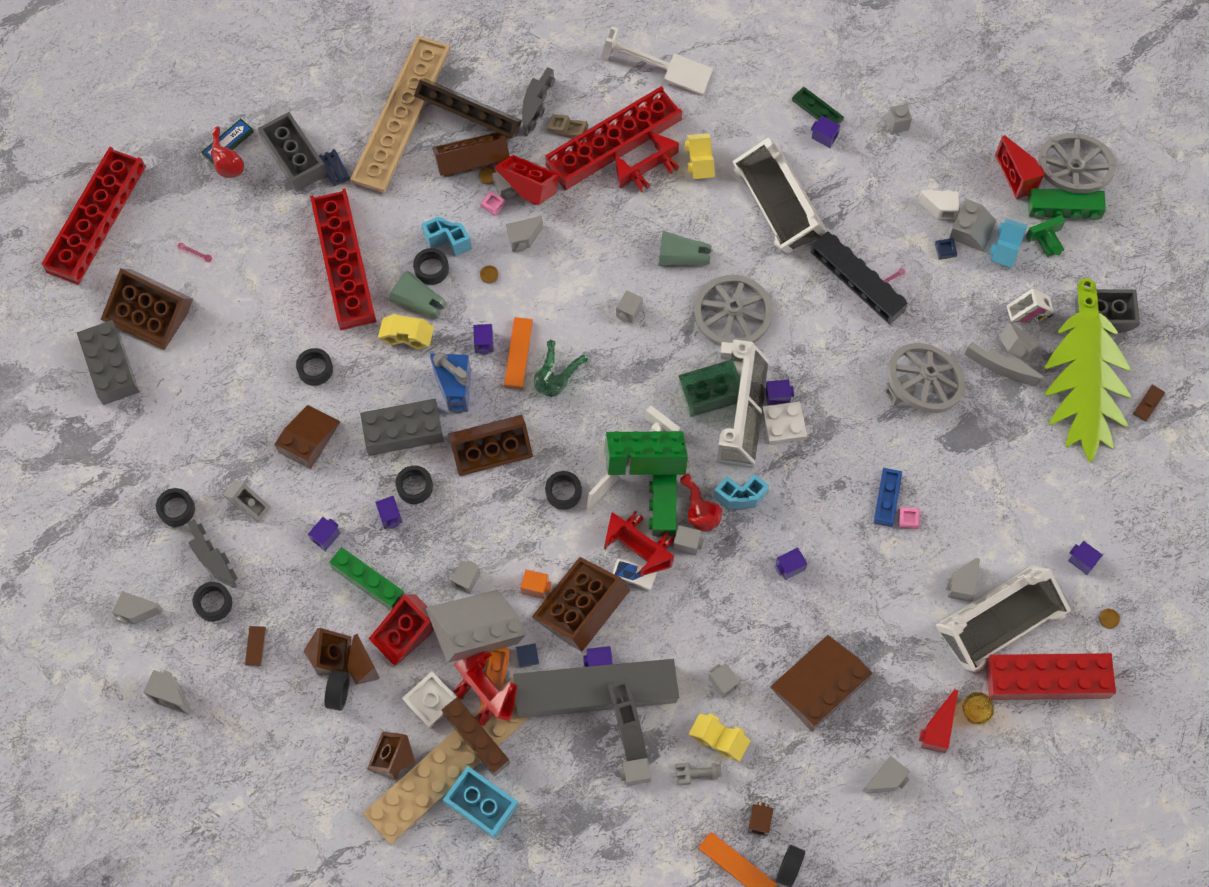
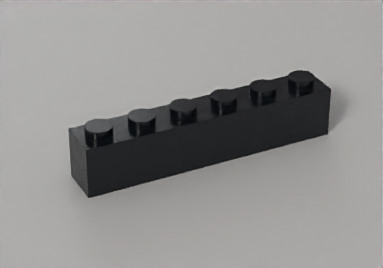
[810,231,908,325]

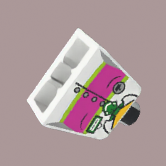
[1007,289,1054,324]

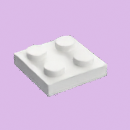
[762,402,807,444]
[402,671,457,729]

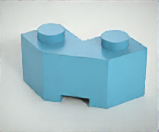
[421,217,472,256]
[989,218,1027,268]
[713,474,770,510]

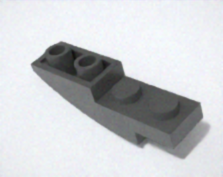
[522,67,555,136]
[187,519,238,588]
[607,679,647,761]

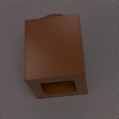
[747,802,774,836]

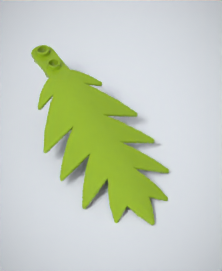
[1044,278,1131,463]

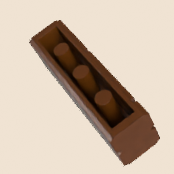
[441,697,510,777]

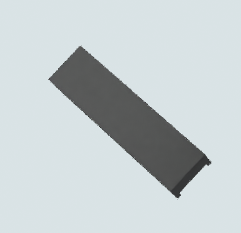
[513,659,679,718]

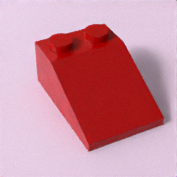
[995,135,1044,200]
[495,155,560,205]
[368,594,434,666]

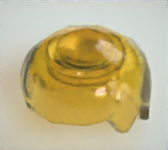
[962,692,995,726]

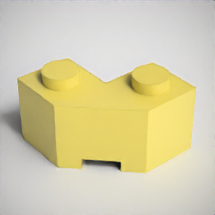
[684,133,715,179]
[378,314,434,350]
[688,713,751,762]

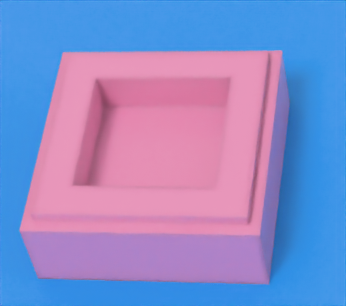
[480,191,506,216]
[899,507,919,529]

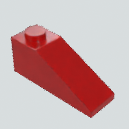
[919,689,958,753]

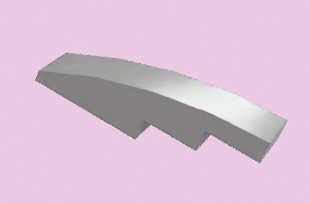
[964,342,1043,386]

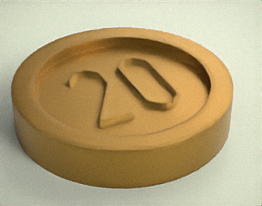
[479,167,496,184]
[480,265,499,283]
[1099,609,1120,629]

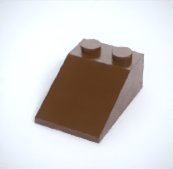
[274,405,340,469]

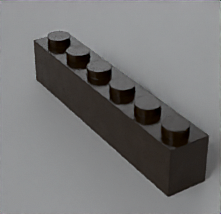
[414,78,522,138]

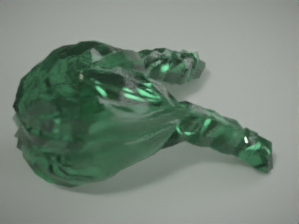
[534,339,588,397]

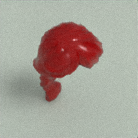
[211,126,244,178]
[680,473,723,532]

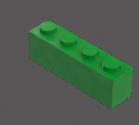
[1027,189,1106,220]
[649,475,677,536]
[329,547,404,611]

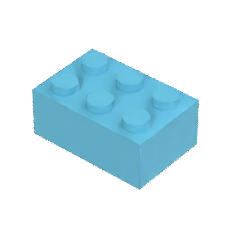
[443,766,519,840]

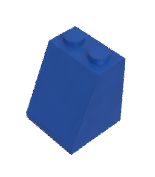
[430,353,471,413]

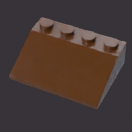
[101,268,193,350]
[532,557,630,652]
[770,635,873,731]

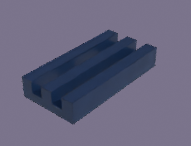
[319,149,350,186]

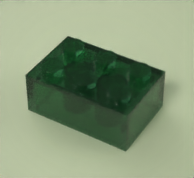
[678,359,740,417]

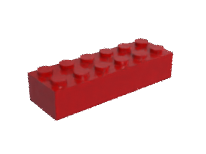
[986,653,1116,700]

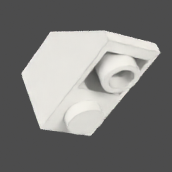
[919,189,959,220]

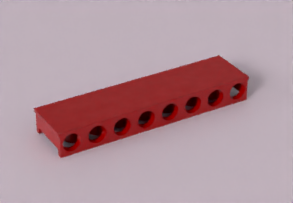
[545,86,683,191]
[41,146,146,285]
[310,188,376,331]

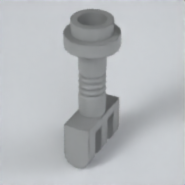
[433,352,469,387]
[675,762,721,785]

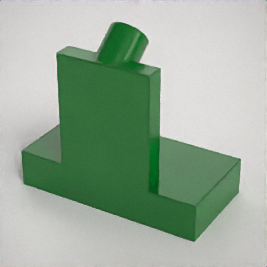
[1026,215,1065,257]

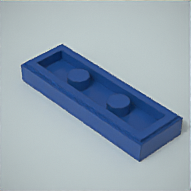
[873,468,902,527]

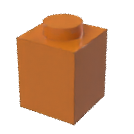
[520,569,552,599]

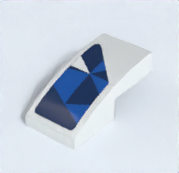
[612,559,657,591]

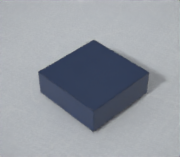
[935,238,957,260]
[516,643,539,668]

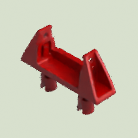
[615,132,679,192]
[604,511,675,576]
[453,651,518,726]

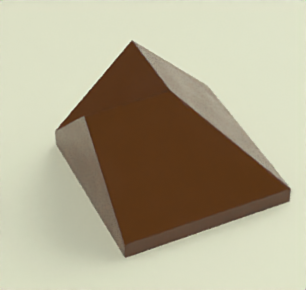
[303,628,351,675]
[347,634,380,684]
[367,732,415,780]

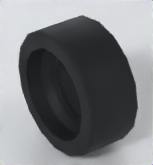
[413,248,449,285]
[296,348,333,386]
[395,465,433,504]
[545,471,582,510]
[155,488,195,527]
[192,582,233,622]
[324,670,350,711]
[775,844,806,887]

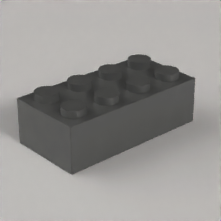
[258,112,327,192]
[76,320,139,405]
[360,398,444,456]

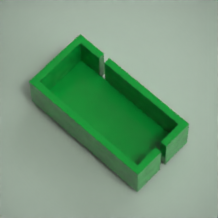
[604,431,688,475]

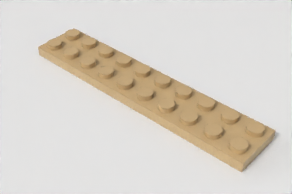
[350,35,450,193]
[363,678,530,845]

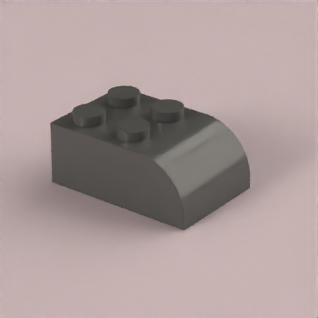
[1075,289,1140,333]

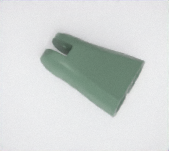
[659,231,712,266]
[389,271,447,319]

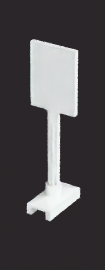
[601,26,713,96]
[587,406,680,510]

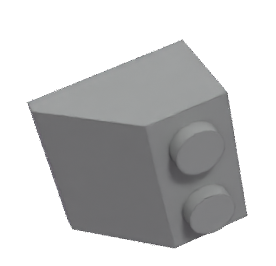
[949,198,996,251]
[143,669,191,715]

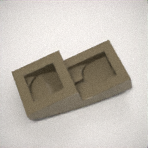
[547,114,589,140]

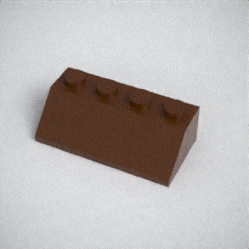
[432,132,510,177]
[448,414,533,476]

